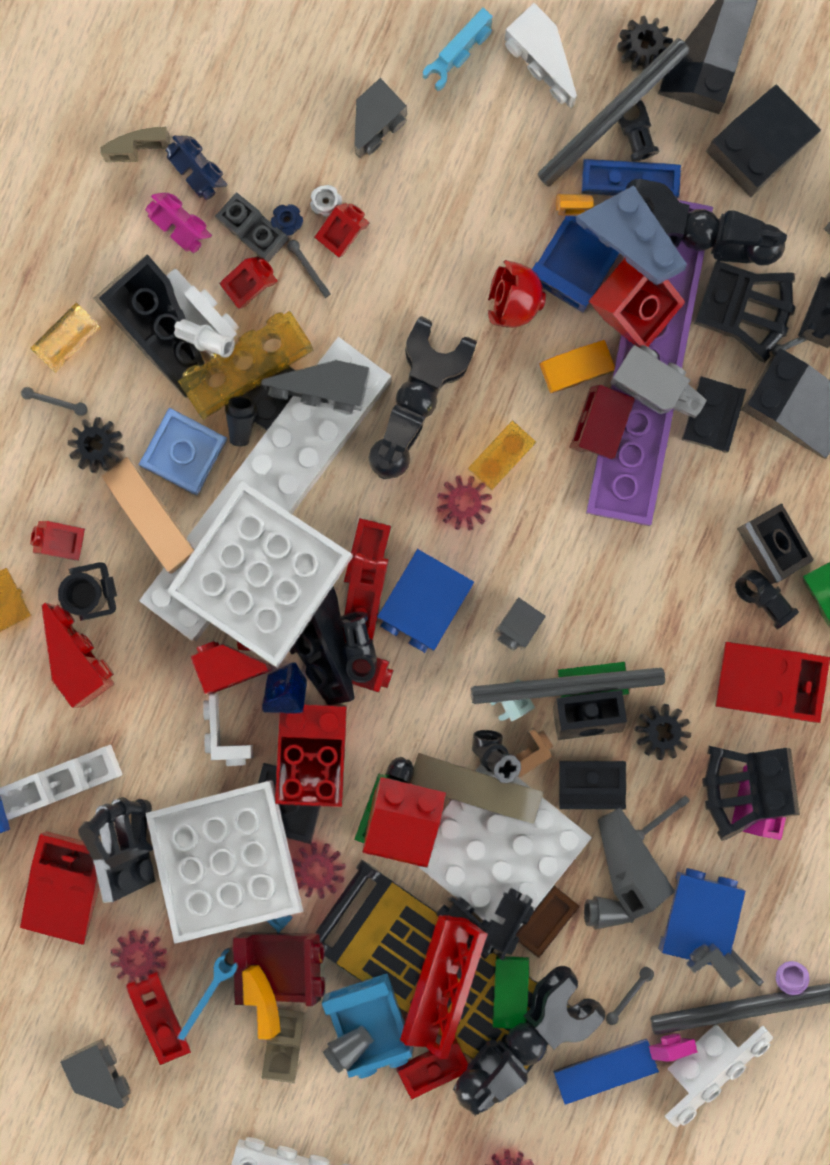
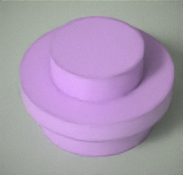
[776,961,810,995]

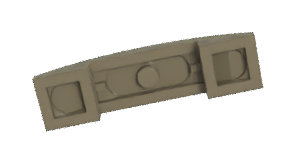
[410,753,544,824]

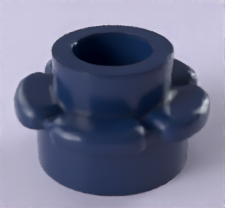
[271,204,303,236]

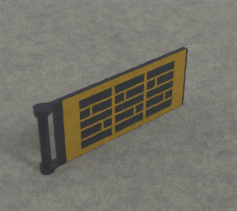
[315,859,571,1075]

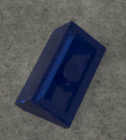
[262,662,307,713]

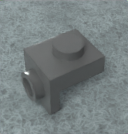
[686,943,742,989]

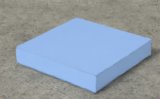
[139,408,228,496]

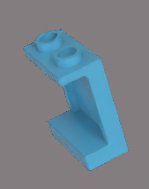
[322,973,414,1078]

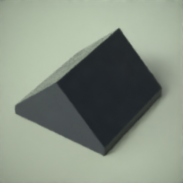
[737,503,814,584]

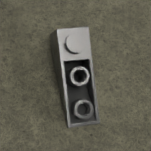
[261,360,370,414]
[598,807,675,920]

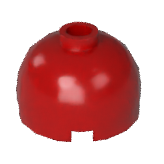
[488,260,546,328]

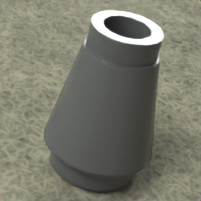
[584,896,634,930]
[323,1025,374,1073]

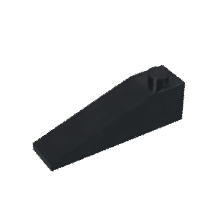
[93,254,210,398]

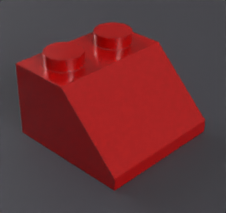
[588,258,685,348]
[190,641,273,694]
[362,777,446,868]

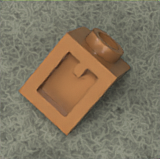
[515,728,554,778]

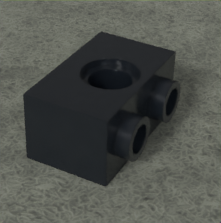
[553,690,627,740]

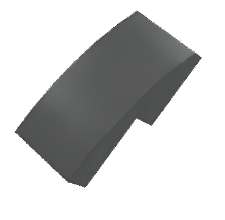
[215,192,289,262]

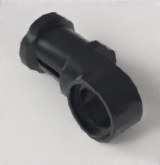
[617,99,659,162]
[735,570,799,630]
[338,611,377,683]
[472,730,521,783]

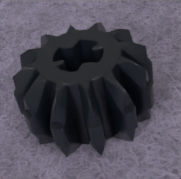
[617,15,673,72]
[68,417,125,474]
[634,704,692,760]

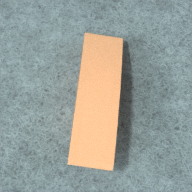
[102,457,194,574]

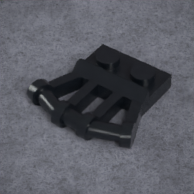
[694,260,796,363]
[702,746,800,841]
[78,797,156,903]

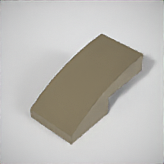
[101,127,170,162]
[262,1009,305,1084]

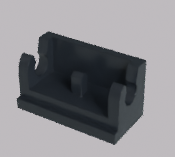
[798,272,830,348]

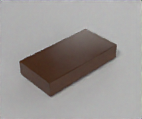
[516,885,580,958]

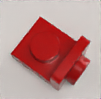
[314,203,370,258]
[219,256,278,309]
[30,521,85,561]
[352,658,394,693]

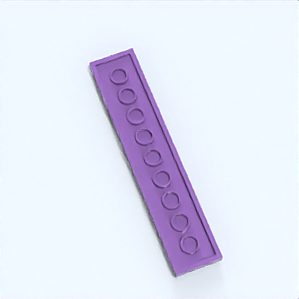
[586,200,713,526]

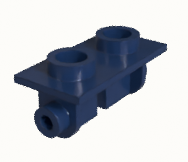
[165,135,228,200]

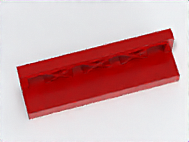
[400,915,487,1060]

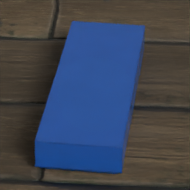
[581,159,681,199]
[553,1038,659,1105]

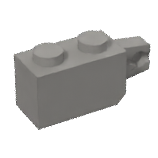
[610,345,707,418]

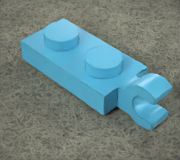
[423,8,492,91]

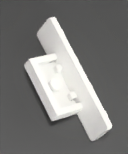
[167,269,261,385]
[665,1024,773,1127]

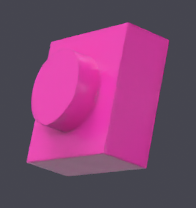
[649,1033,697,1062]

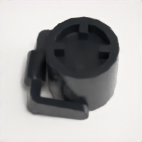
[58,562,117,621]

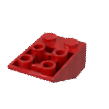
[41,602,114,708]
[715,642,830,723]
[275,703,347,807]
[20,831,100,945]

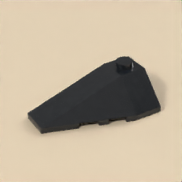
[658,0,758,114]
[289,587,355,705]

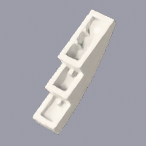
[0,745,123,820]

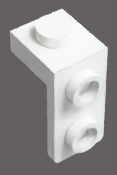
[203,693,254,766]

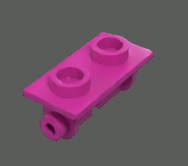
[145,192,212,254]

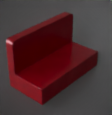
[569,384,634,459]

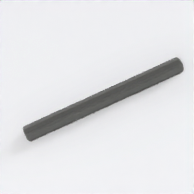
[537,38,689,186]
[470,667,665,704]
[651,983,830,1035]

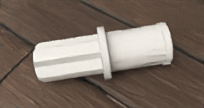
[174,319,235,358]

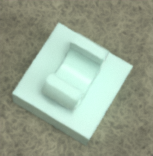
[491,679,535,722]

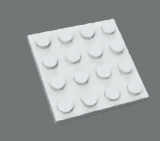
[166,481,353,668]
[418,764,592,927]
[146,781,304,944]

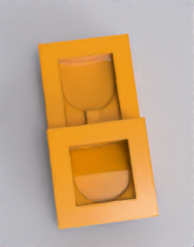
[556,194,594,216]
[539,340,615,394]
[242,965,281,1039]

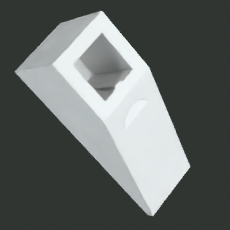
[504,3,577,108]

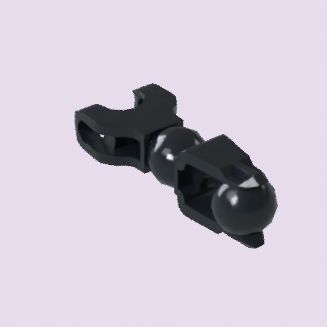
[626,179,787,266]
[368,316,477,479]
[453,966,605,1115]

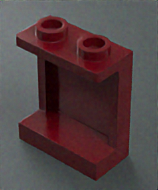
[233,932,325,1007]

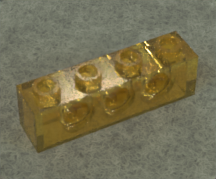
[178,311,314,420]

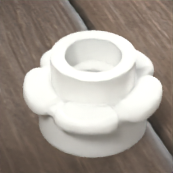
[310,185,342,217]

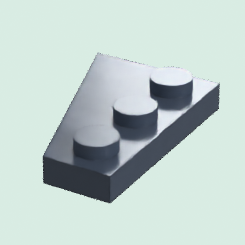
[576,186,686,285]

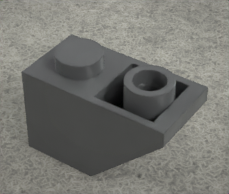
[355,78,407,158]
[495,597,546,651]
[60,1039,131,1109]

